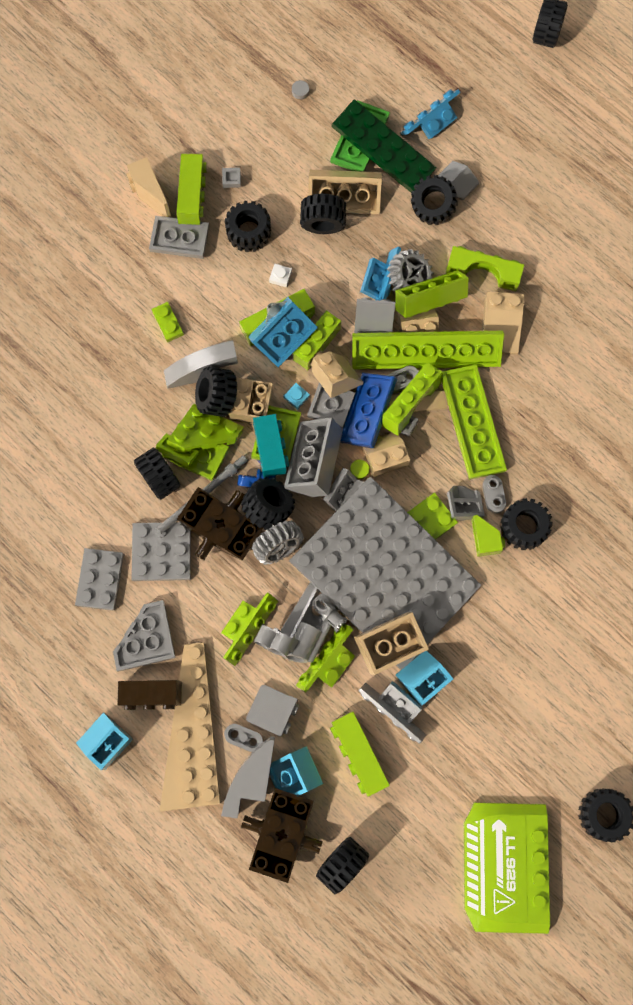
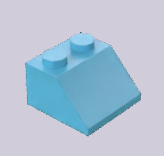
[269,746,323,796]

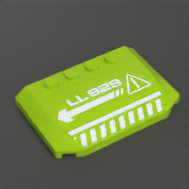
[463,802,550,934]

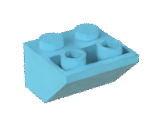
[396,651,453,706]
[76,712,133,770]

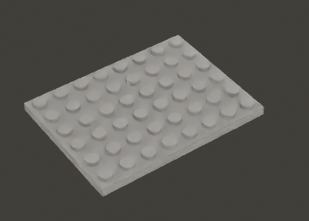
[289,477,481,670]

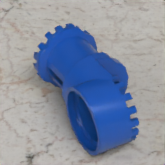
[237,469,276,487]

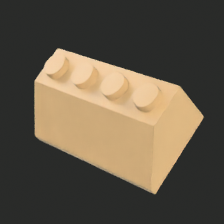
[308,169,382,214]

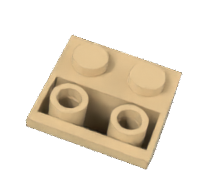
[398,309,439,332]
[229,378,273,423]

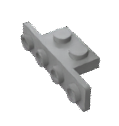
[358,681,426,744]

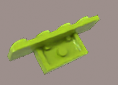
[221,592,278,666]
[296,624,355,692]

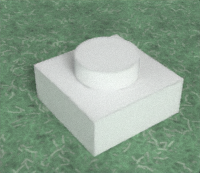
[269,263,292,288]

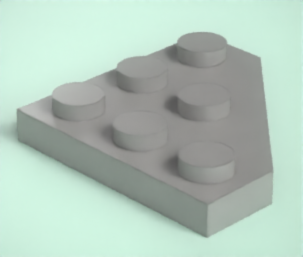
[113,600,176,672]

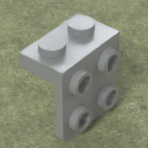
[323,468,364,511]
[246,685,300,737]

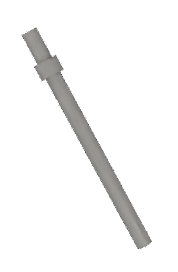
[156,455,248,534]

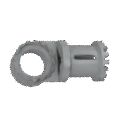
[312,593,348,632]

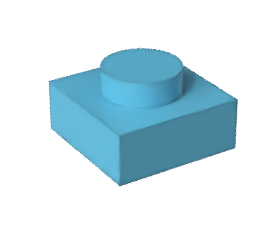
[284,383,310,410]

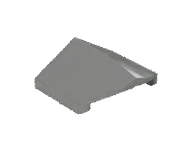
[438,161,479,200]
[447,486,485,521]

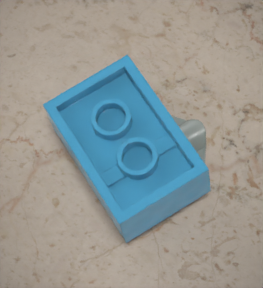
[249,297,318,367]

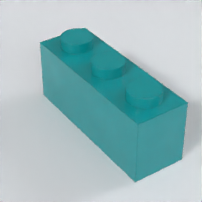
[253,414,289,478]

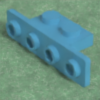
[400,89,461,139]
[360,246,401,301]

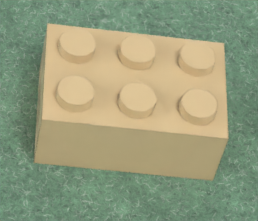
[354,612,429,675]

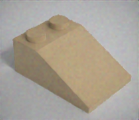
[126,157,171,218]
[482,291,524,355]

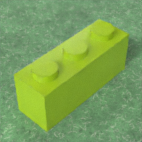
[293,310,341,371]

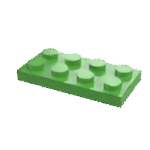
[330,100,390,172]

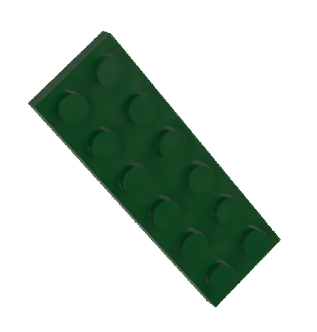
[331,99,437,193]

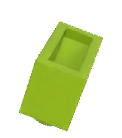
[471,515,505,557]

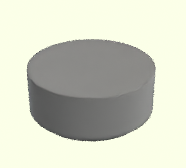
[292,80,309,100]

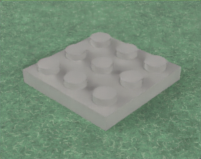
[132,522,191,581]

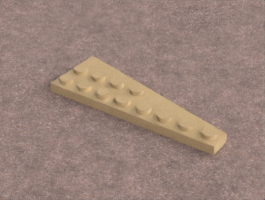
[160,642,221,812]

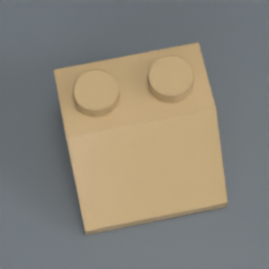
[312,351,363,398]
[362,432,410,478]

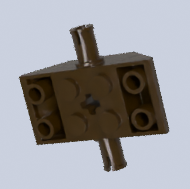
[177,487,263,561]
[241,788,323,883]

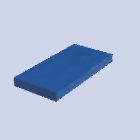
[340,373,397,448]

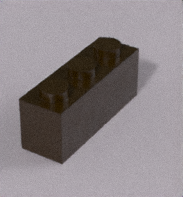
[117,680,182,710]

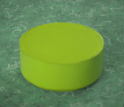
[350,460,369,480]

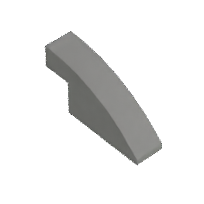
[164,340,238,389]
[221,736,275,818]

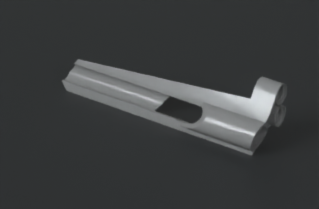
[254,490,386,663]

